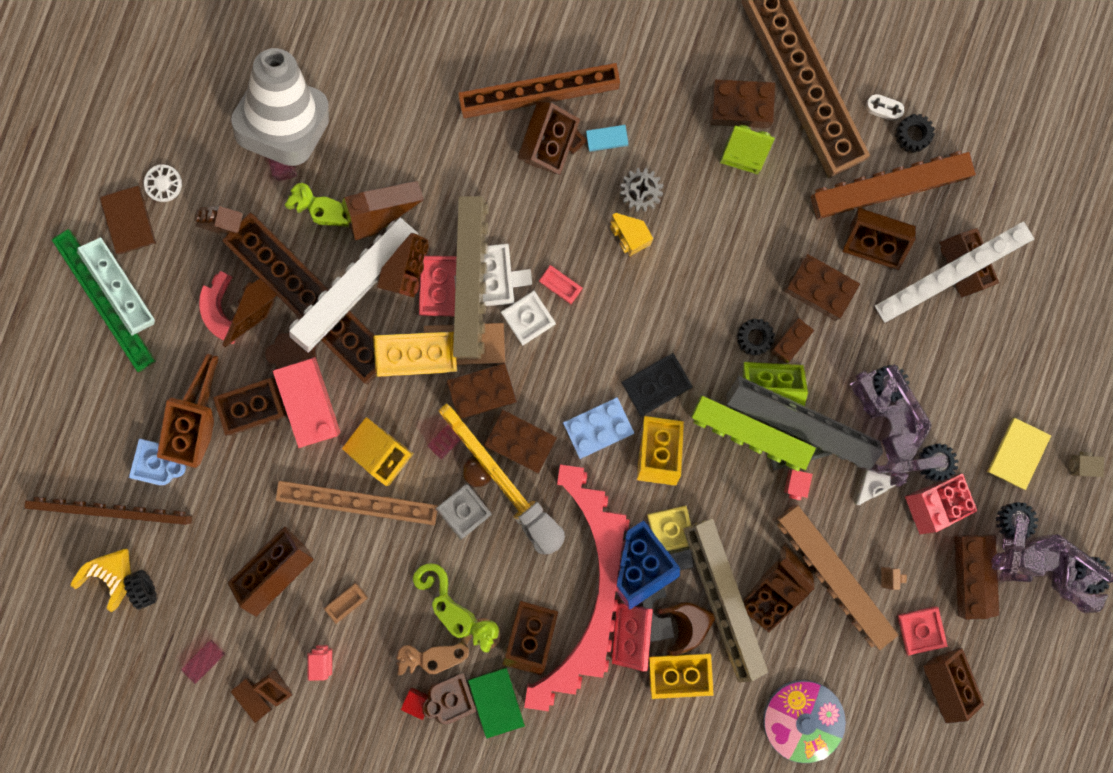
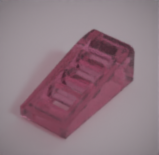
[427,424,461,460]

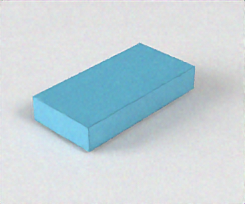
[586,125,628,152]

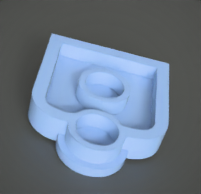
[129,439,186,485]

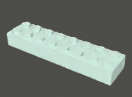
[77,237,155,336]

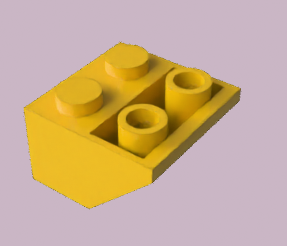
[610,213,653,256]

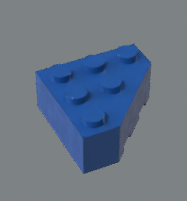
[617,521,680,610]

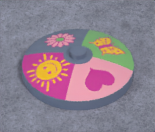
[763,680,846,763]

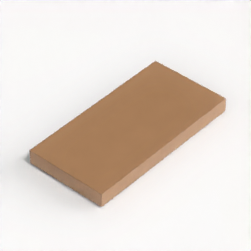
[424,323,505,365]

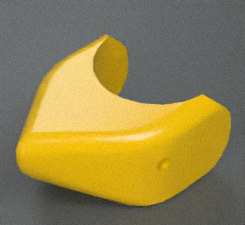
[71,548,131,612]

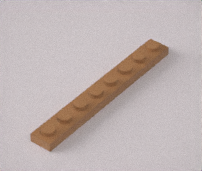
[275,481,439,525]

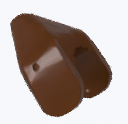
[655,602,715,656]

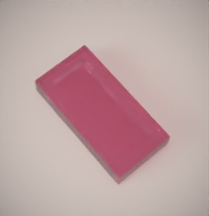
[181,640,225,684]

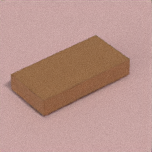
[323,583,368,624]

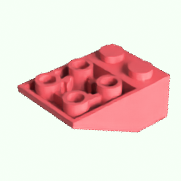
[905,474,977,534]

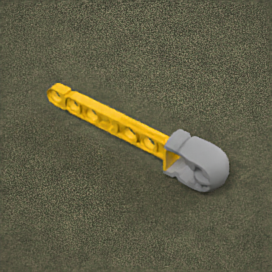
[439,403,565,555]

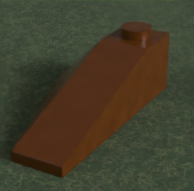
[342,181,424,241]

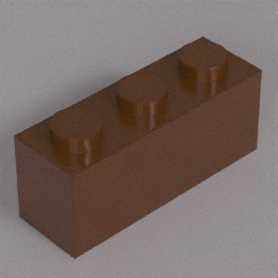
[194,206,243,233]

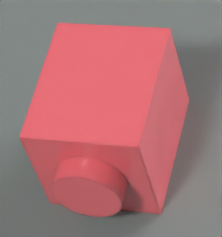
[784,469,812,500]

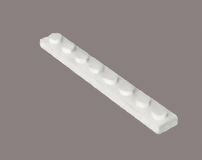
[875,221,1034,323]

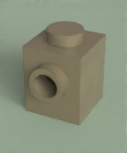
[1069,452,1104,477]

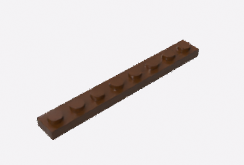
[24,496,192,525]

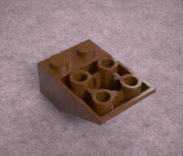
[377,233,429,298]
[743,558,809,632]

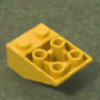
[342,417,414,486]

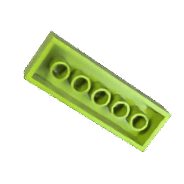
[691,395,816,471]

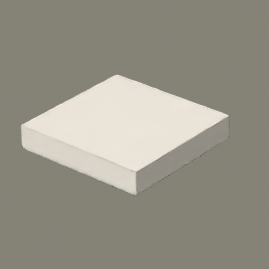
[501,291,556,346]

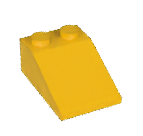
[637,416,684,486]

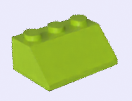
[743,362,808,406]

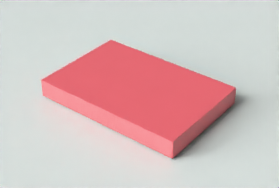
[419,256,457,317]
[612,603,653,671]

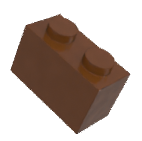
[770,318,815,364]

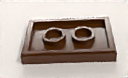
[100,186,156,255]
[780,543,815,593]

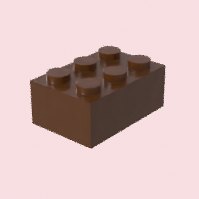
[710,79,775,128]
[783,254,860,321]
[447,363,517,419]
[213,378,288,436]
[485,410,557,474]

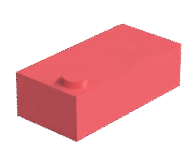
[273,357,341,448]

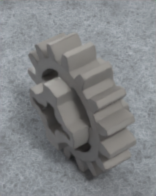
[620,168,663,212]

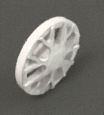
[144,164,182,202]

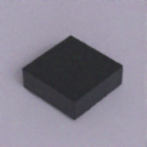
[669,546,694,570]

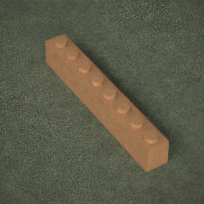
[776,504,899,650]

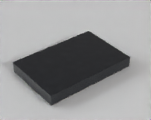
[621,353,693,417]

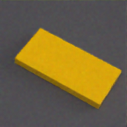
[373,332,457,377]

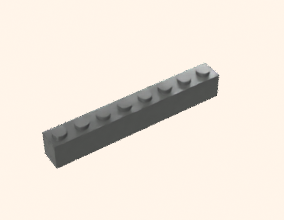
[726,376,883,470]

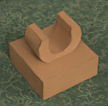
[881,567,907,590]

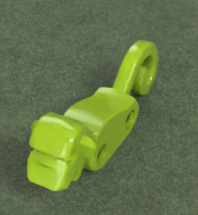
[284,183,388,228]
[413,563,499,653]

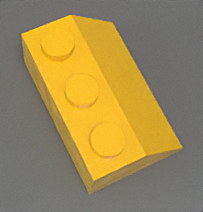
[649,653,714,699]

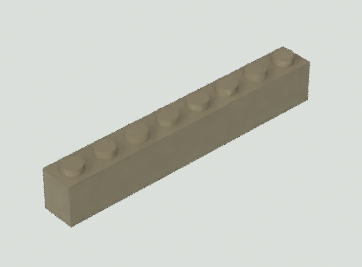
[453,196,489,359]
[683,518,768,683]

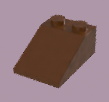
[222,279,277,347]
[502,601,558,675]

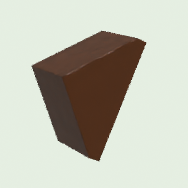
[252,669,292,707]

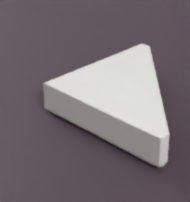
[855,469,903,505]

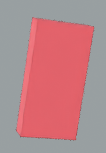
[539,265,583,304]

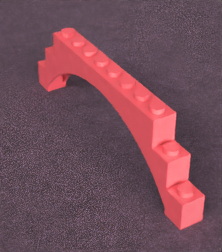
[524,464,629,711]

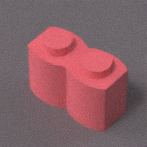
[307,645,332,681]

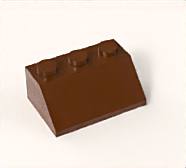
[517,102,580,175]
[842,207,916,270]
[939,228,999,298]
[923,648,985,723]

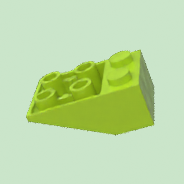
[720,125,775,175]

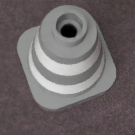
[231,48,329,166]

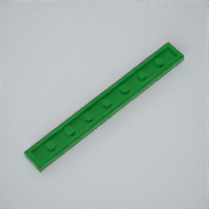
[52,229,156,372]

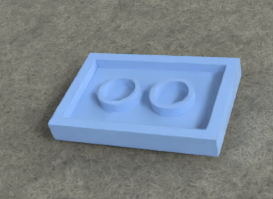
[563,397,635,459]

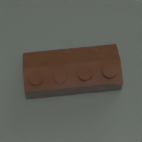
[228,527,314,617]
[954,534,999,620]

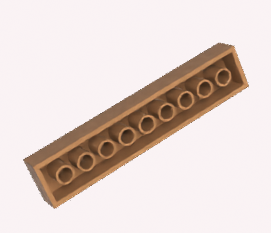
[741,0,870,178]

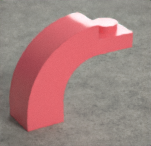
[199,271,235,344]

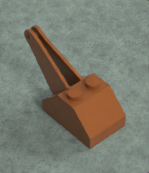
[157,354,219,468]

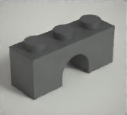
[639,587,674,642]

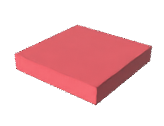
[897,606,948,656]

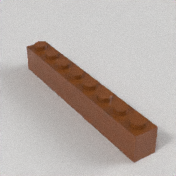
[458,63,620,118]
[810,151,976,220]

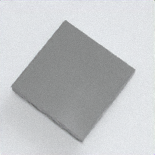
[435,483,492,540]

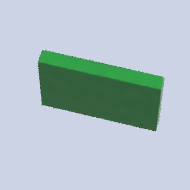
[468,667,525,739]

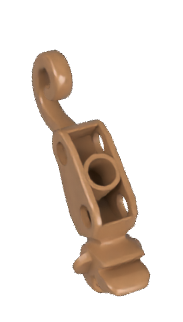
[396,618,501,675]

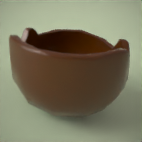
[463,455,491,487]

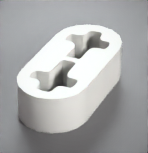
[865,94,904,121]

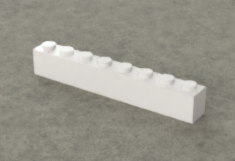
[289,218,419,353]

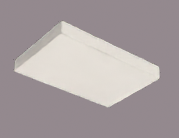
[483,244,514,306]

